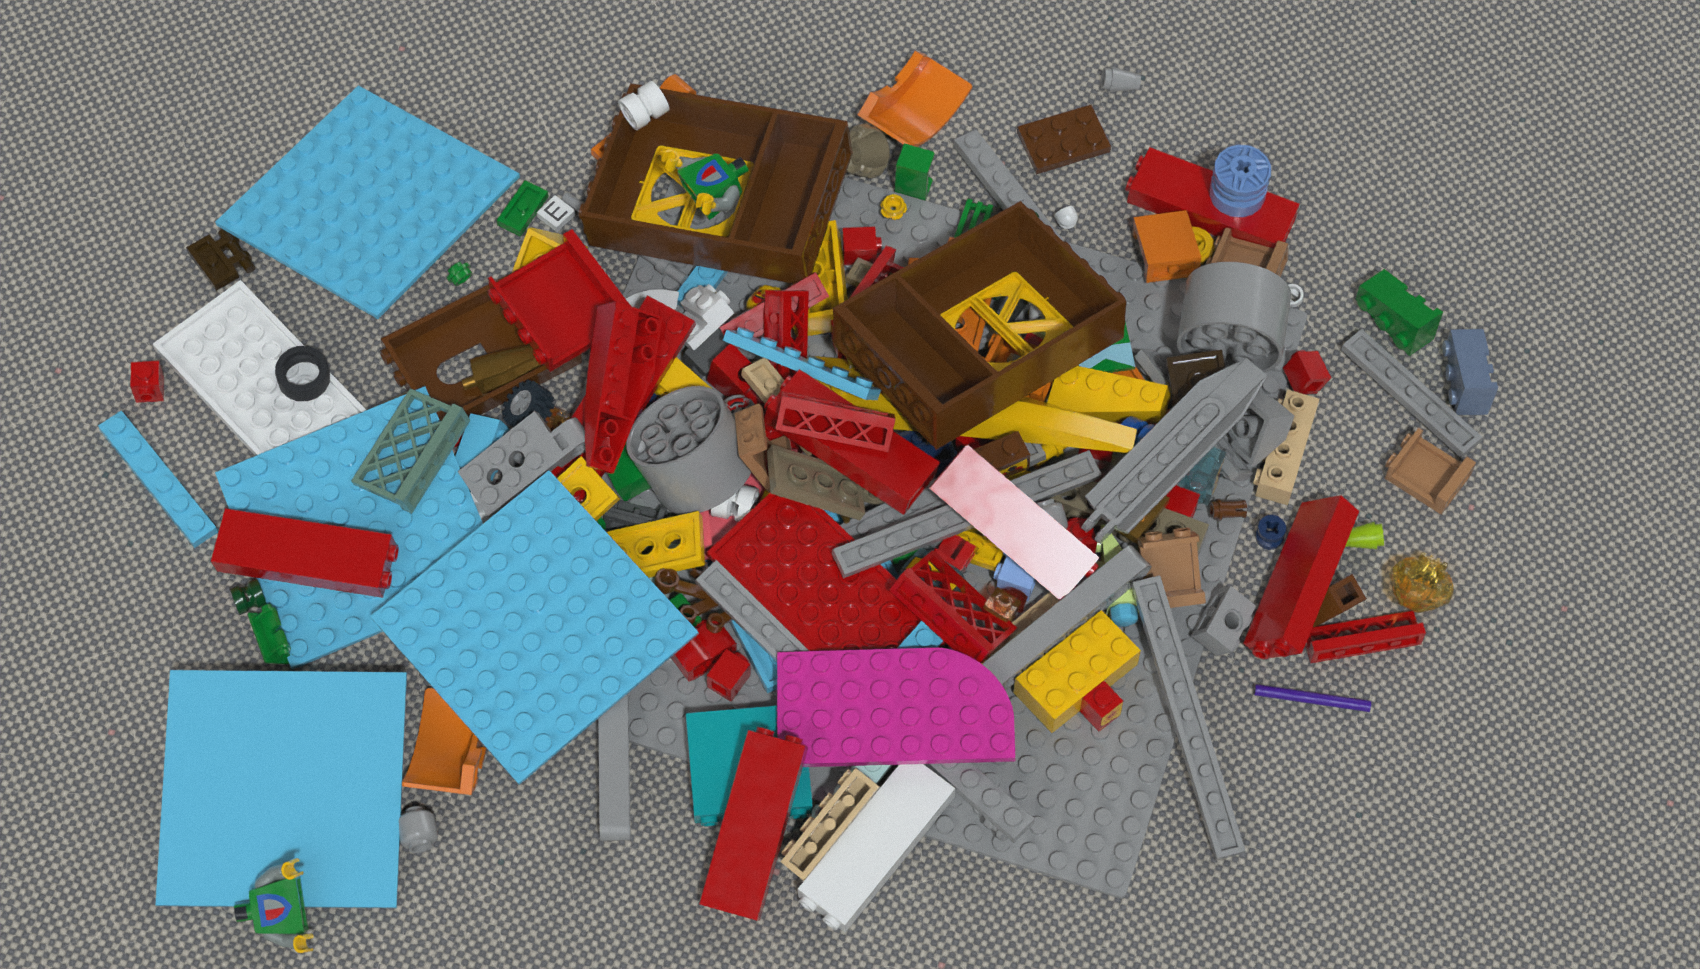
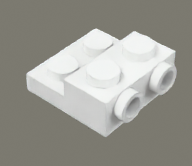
[680,284,734,350]

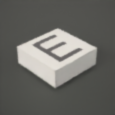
[537,195,575,232]

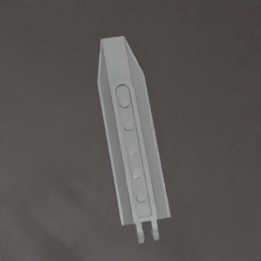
[1081,358,1268,544]

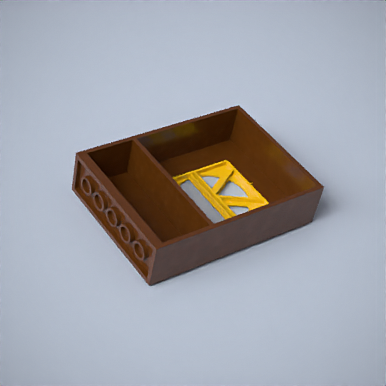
[579,83,853,284]
[833,201,1127,450]

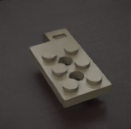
[767,444,884,520]

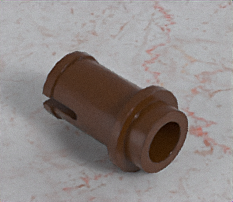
[1210,499,1247,521]

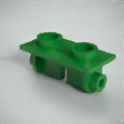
[247,604,291,664]

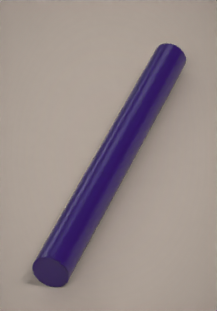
[1254,684,1371,712]

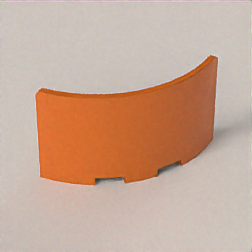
[858,51,973,147]
[401,687,486,795]

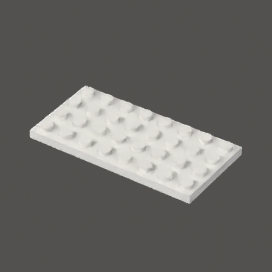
[153,280,366,456]

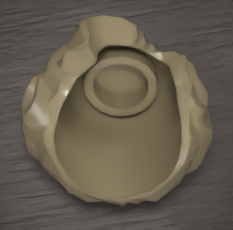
[847,124,890,179]

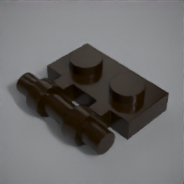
[186,229,255,291]

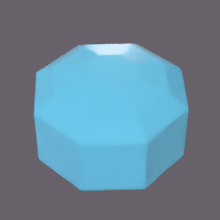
[1110,603,1138,627]

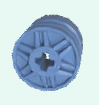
[1209,145,1271,217]

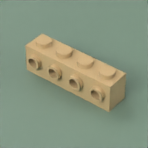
[1253,389,1319,505]
[781,768,880,881]

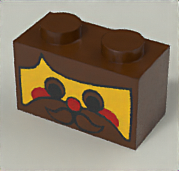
[973,431,1030,478]

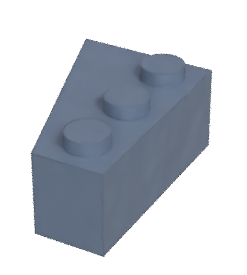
[1442,329,1498,415]

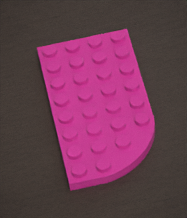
[777,648,1016,767]

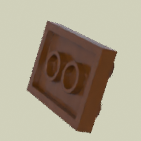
[1017,105,1111,175]

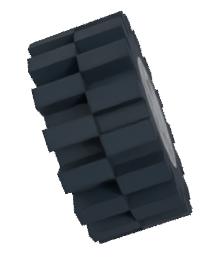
[502,380,555,428]

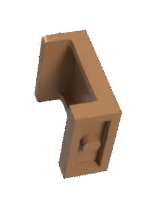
[1206,228,1288,277]
[734,404,791,493]
[1385,428,1476,515]
[1137,528,1206,608]

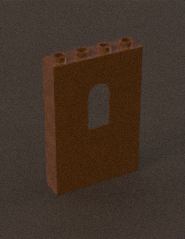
[379,270,582,421]

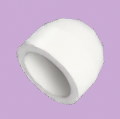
[1054,206,1078,229]
[1288,284,1303,308]

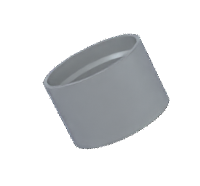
[1177,262,1291,373]
[626,386,751,514]

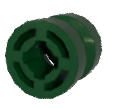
[229,579,267,615]

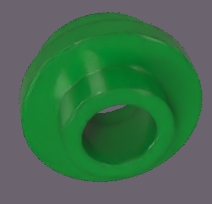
[446,262,473,286]

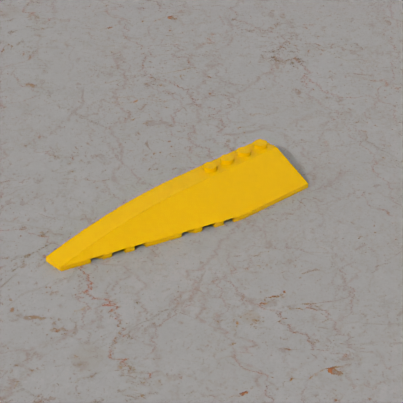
[814,356,1137,453]

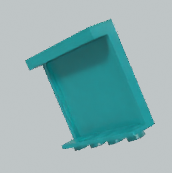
[686,706,813,827]

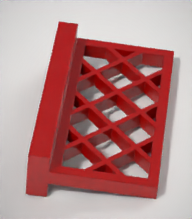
[889,550,1017,663]

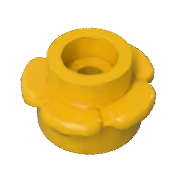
[880,194,907,220]

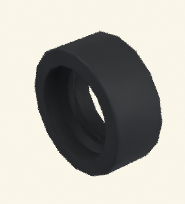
[275,346,330,401]

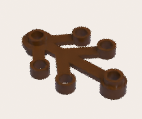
[654,561,733,633]

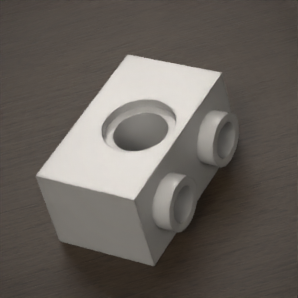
[1191,586,1256,656]

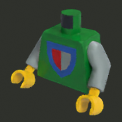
[661,149,749,220]
[234,858,314,953]

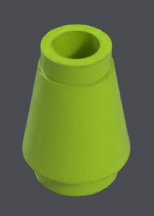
[1345,522,1384,549]

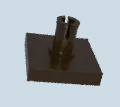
[1166,350,1225,407]

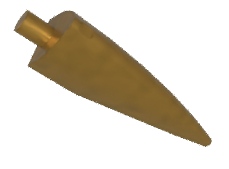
[462,345,541,393]

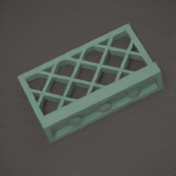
[351,389,471,514]

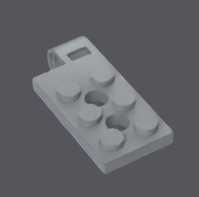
[458,411,586,517]

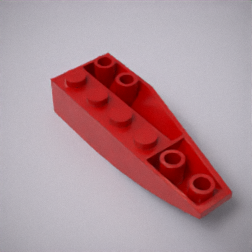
[585,301,663,474]

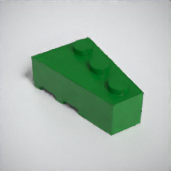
[1355,269,1443,356]

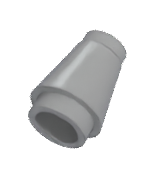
[1100,66,1141,92]

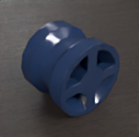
[1255,515,1286,550]

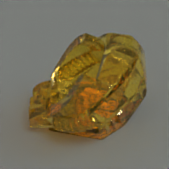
[1389,552,1454,613]

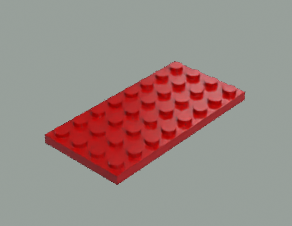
[706,492,946,651]

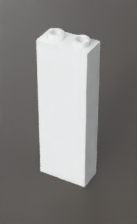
[798,764,955,933]

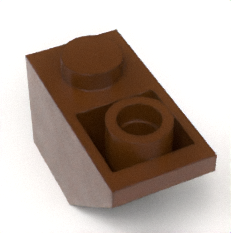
[1313,574,1367,627]

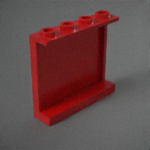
[487,229,631,372]

